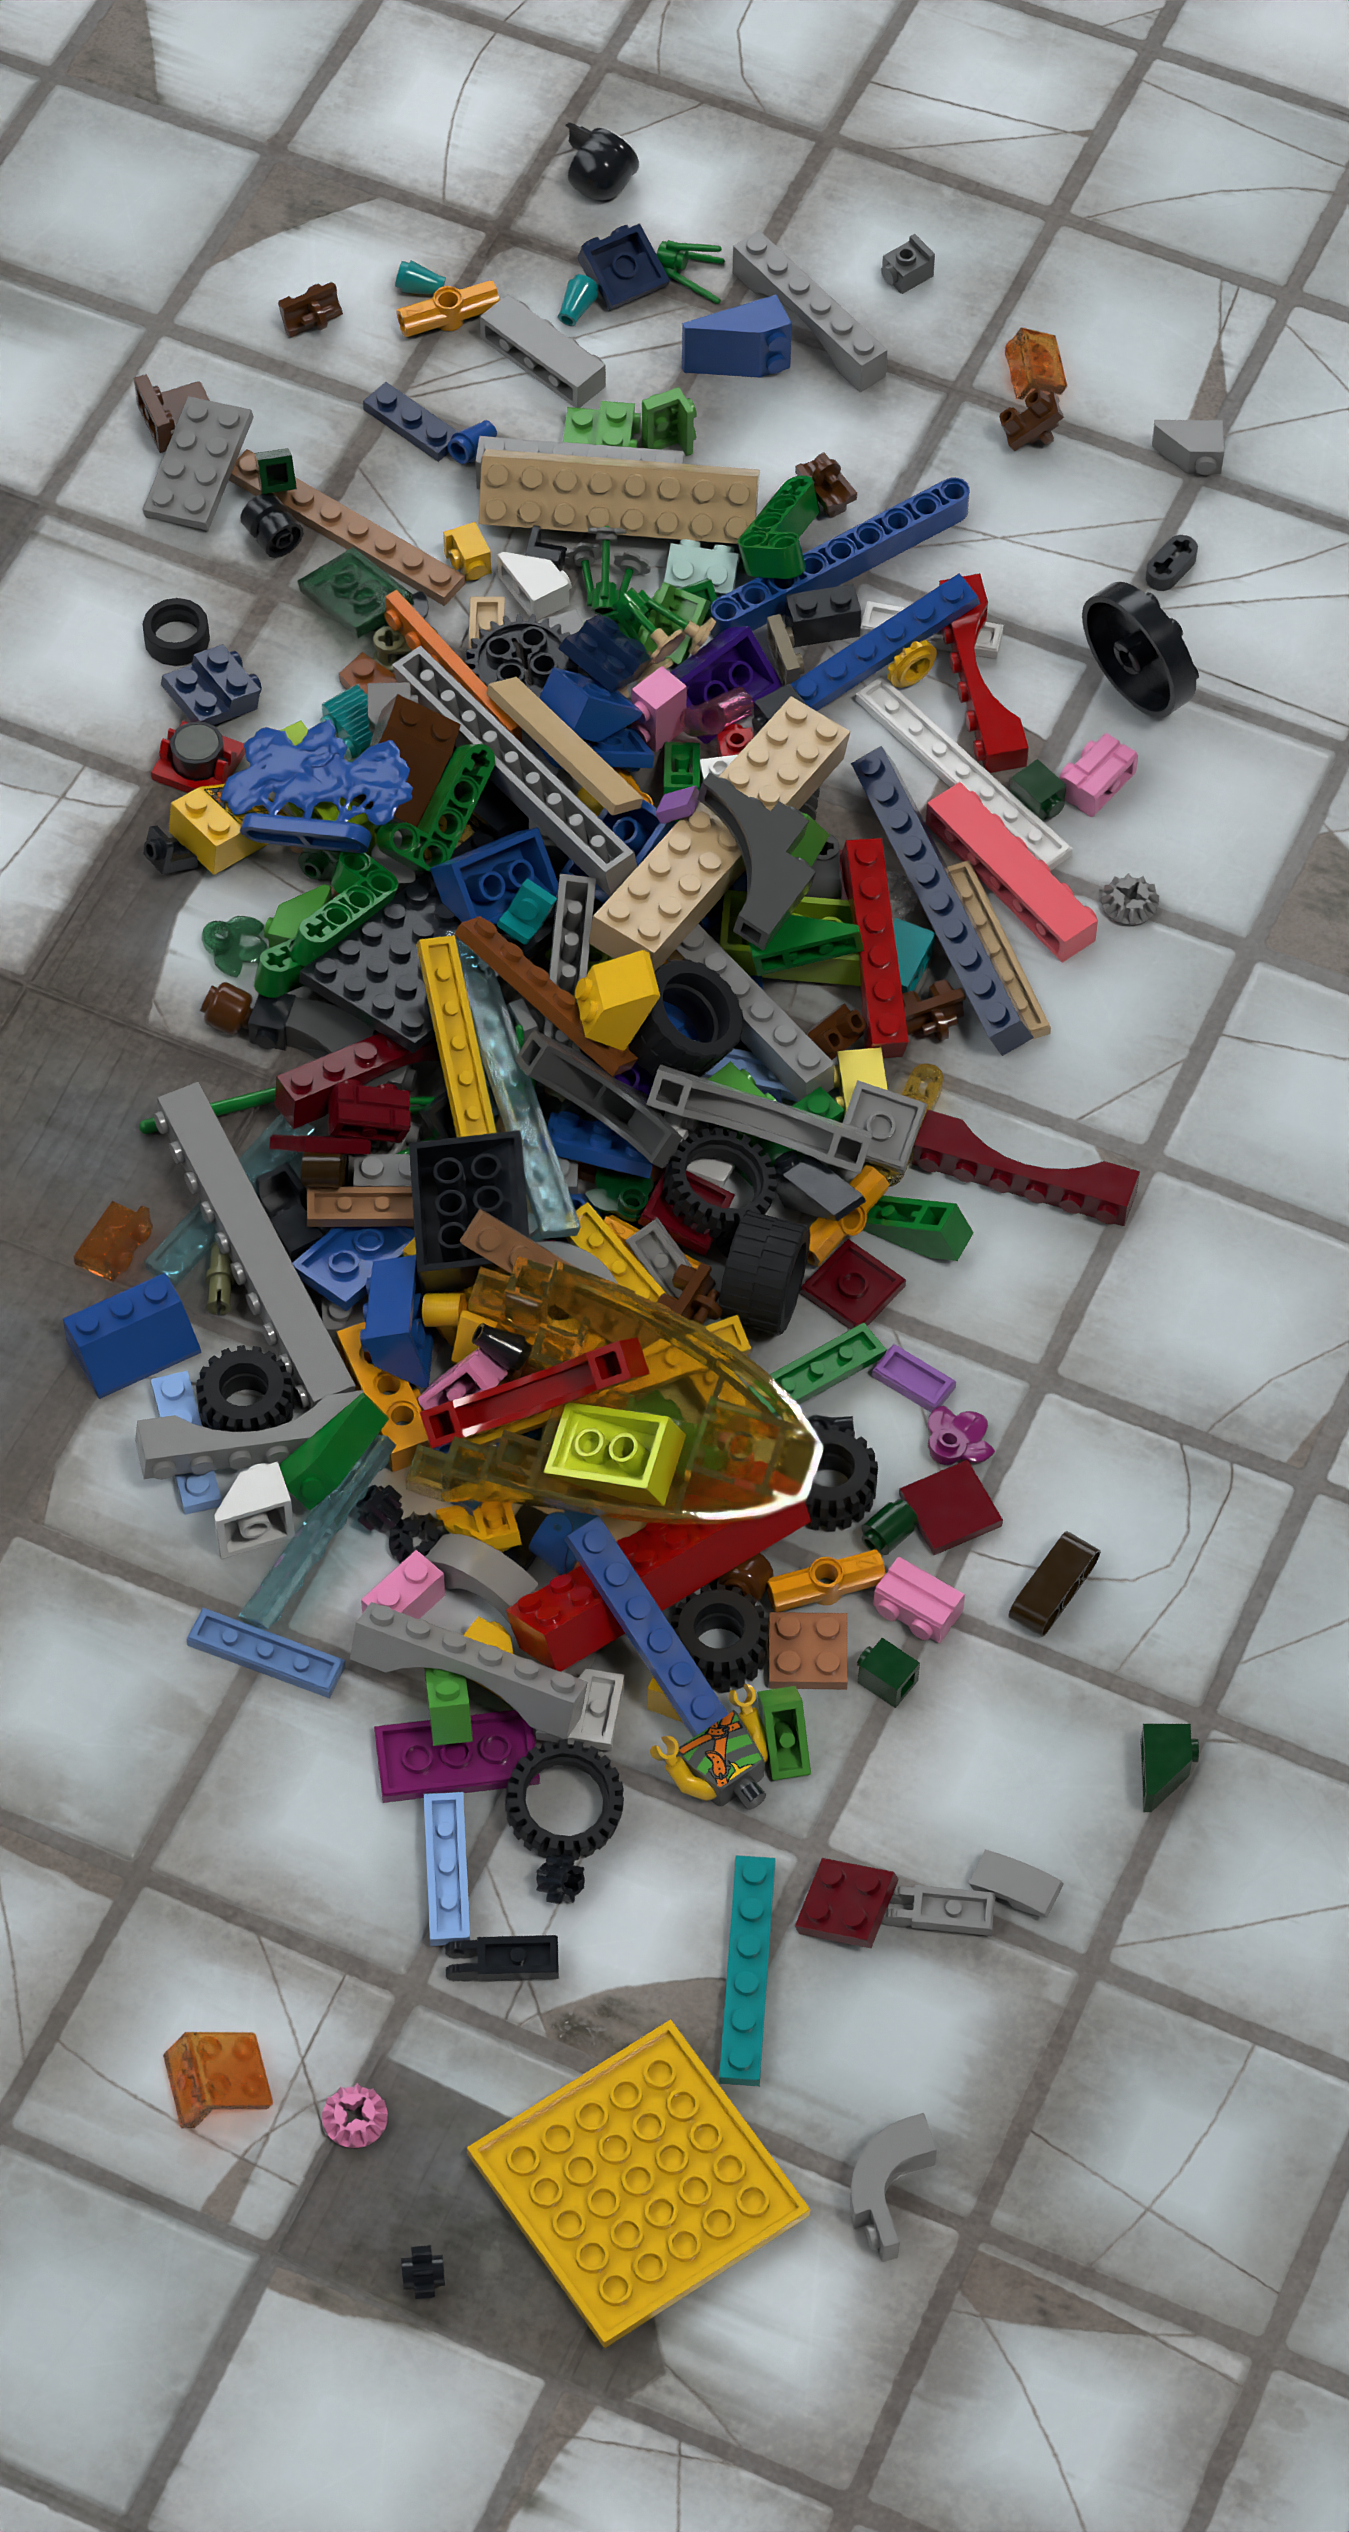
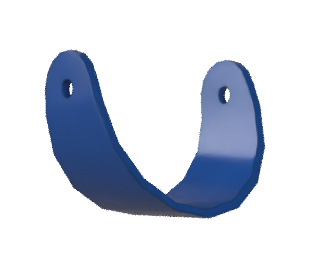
[529,1493,600,1575]

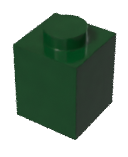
[254,448,297,494]
[1010,759,1066,821]
[857,1638,920,1708]

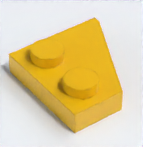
[435,1493,522,1552]

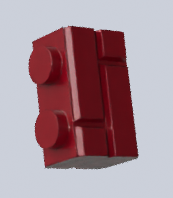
[328,1079,411,1143]

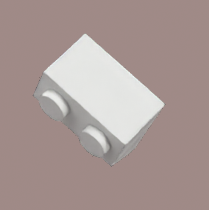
[214,1461,295,1559]

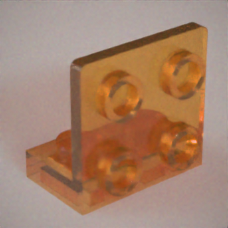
[163,2032,273,2128]

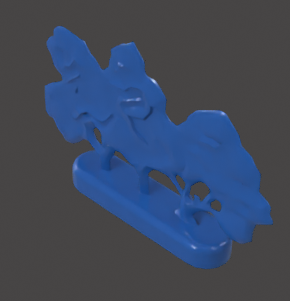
[220,719,413,853]

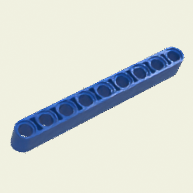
[710,477,970,638]

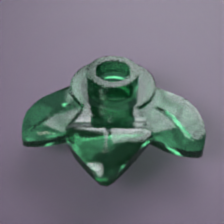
[201,916,269,978]

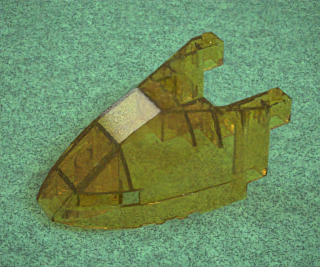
[405,1256,824,1524]

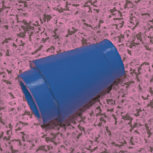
[448,420,497,464]

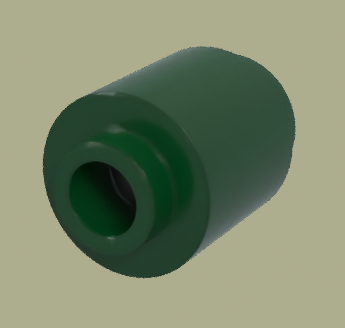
[861,1499,918,1555]

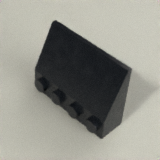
[409,1130,530,1295]

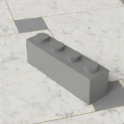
[480,294,606,408]

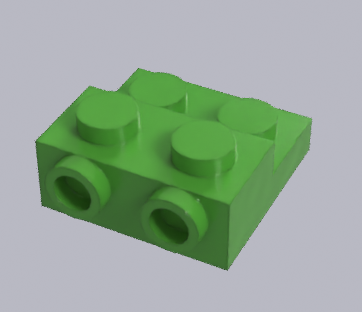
[563,401,641,448]

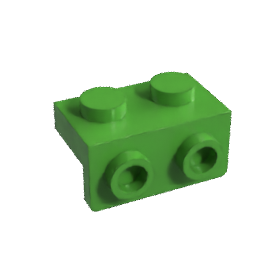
[642,387,697,456]
[638,582,711,665]

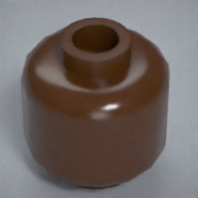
[200,982,253,1036]
[717,1553,774,1604]

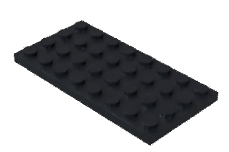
[299,829,559,1054]

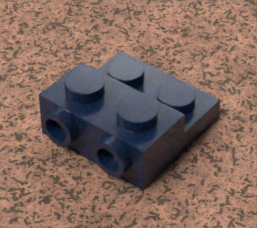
[577,223,670,311]
[558,614,652,693]
[161,644,262,725]

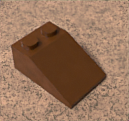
[352,694,461,827]

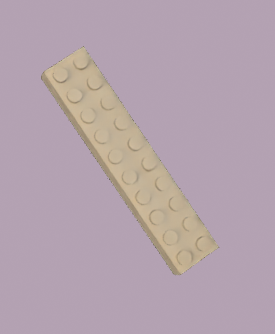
[588,696,851,971]

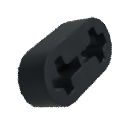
[1146,535,1198,591]

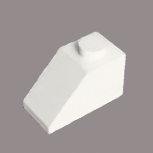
[497,552,572,621]

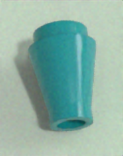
[395,260,446,295]
[558,274,598,326]

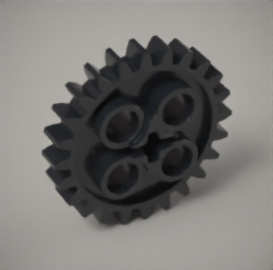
[465,614,579,698]

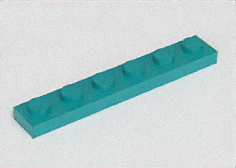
[719,1855,776,2087]

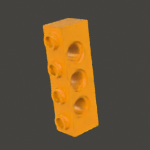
[336,1322,431,1472]

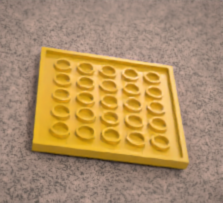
[467,2019,811,2349]

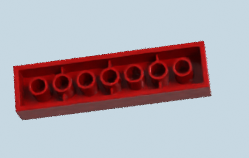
[506,1460,811,1672]

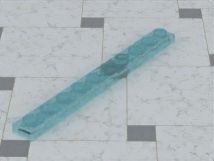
[443,930,581,1239]

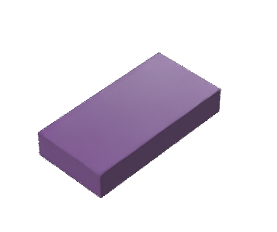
[872,1343,956,1413]

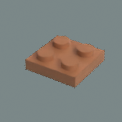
[769,1612,848,1690]

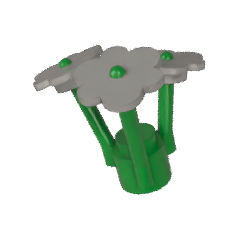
[565,526,651,615]

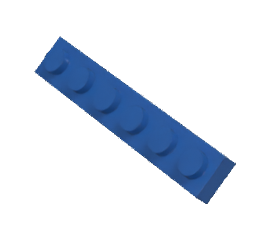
[791,573,980,711]
[564,1516,729,1737]

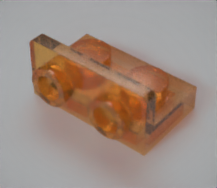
[1005,327,1068,400]
[73,1201,153,1282]

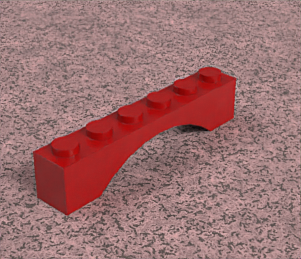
[939,573,1029,773]
[840,838,909,1058]
[420,1337,650,1449]

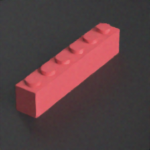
[925,782,1098,963]

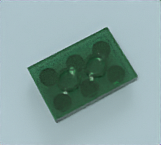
[297,547,414,638]

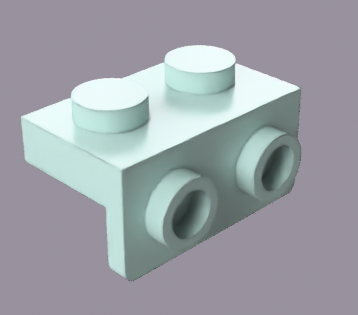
[664,539,741,595]

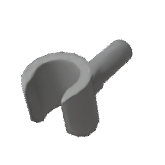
[388,1122,423,1154]

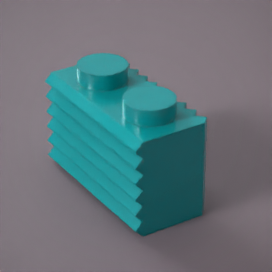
[320,684,373,760]

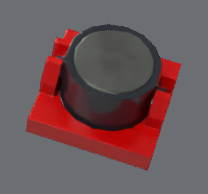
[151,721,245,793]

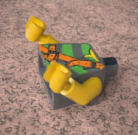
[650,1684,768,1810]

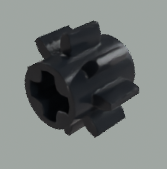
[356,1485,404,1532]
[536,1854,585,1904]
[401,2245,445,2299]

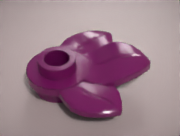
[927,1406,995,1465]

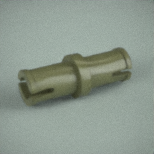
[205,1242,235,1315]

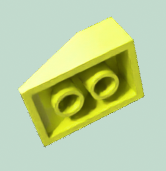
[543,1402,686,1506]

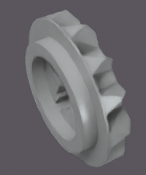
[1102,873,1159,925]

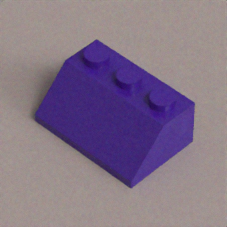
[670,626,783,744]

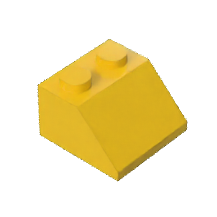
[575,950,660,1051]

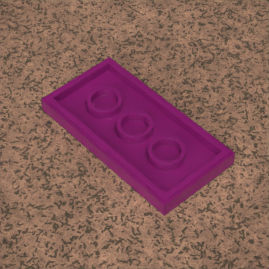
[374,1710,540,1803]

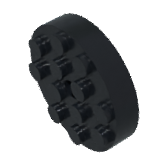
[1082,582,1199,718]

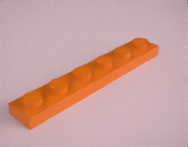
[384,590,522,743]

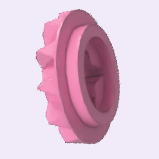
[322,2083,388,2148]

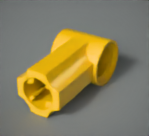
[422,1293,467,1346]

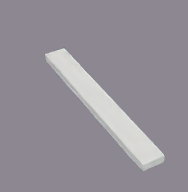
[856,676,1073,871]

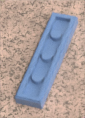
[186,1608,346,1699]

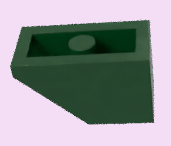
[1140,1724,1199,1812]

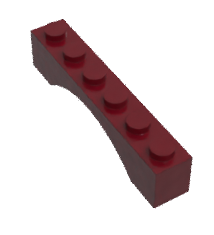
[275,1005,485,1130]
[912,1109,1140,1226]

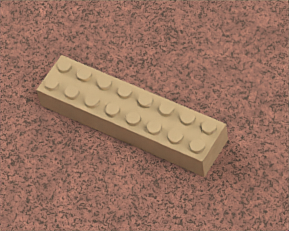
[478,449,760,544]

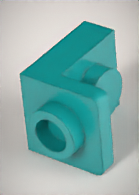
[497,878,557,945]

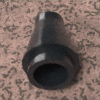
[472,1323,531,1371]

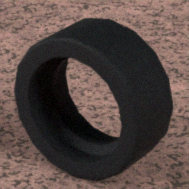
[142,598,210,666]

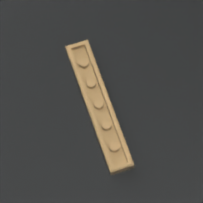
[486,677,643,816]
[948,860,1051,1040]

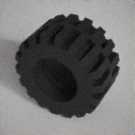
[196,1345,294,1432]
[781,1425,878,1531]
[671,1584,768,1693]

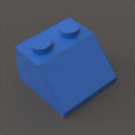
[539,667,643,742]

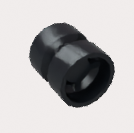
[240,493,304,558]

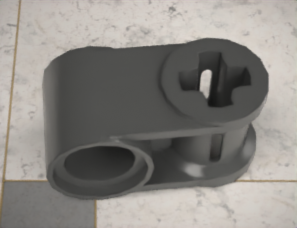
[805,834,842,900]

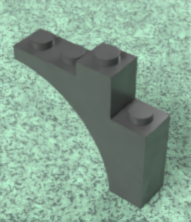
[697,772,816,951]
[285,997,418,1154]
[514,1030,683,1169]

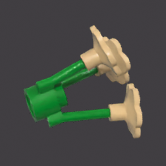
[612,587,716,684]

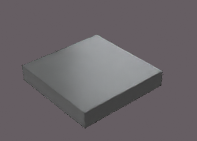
[843,1080,927,1174]

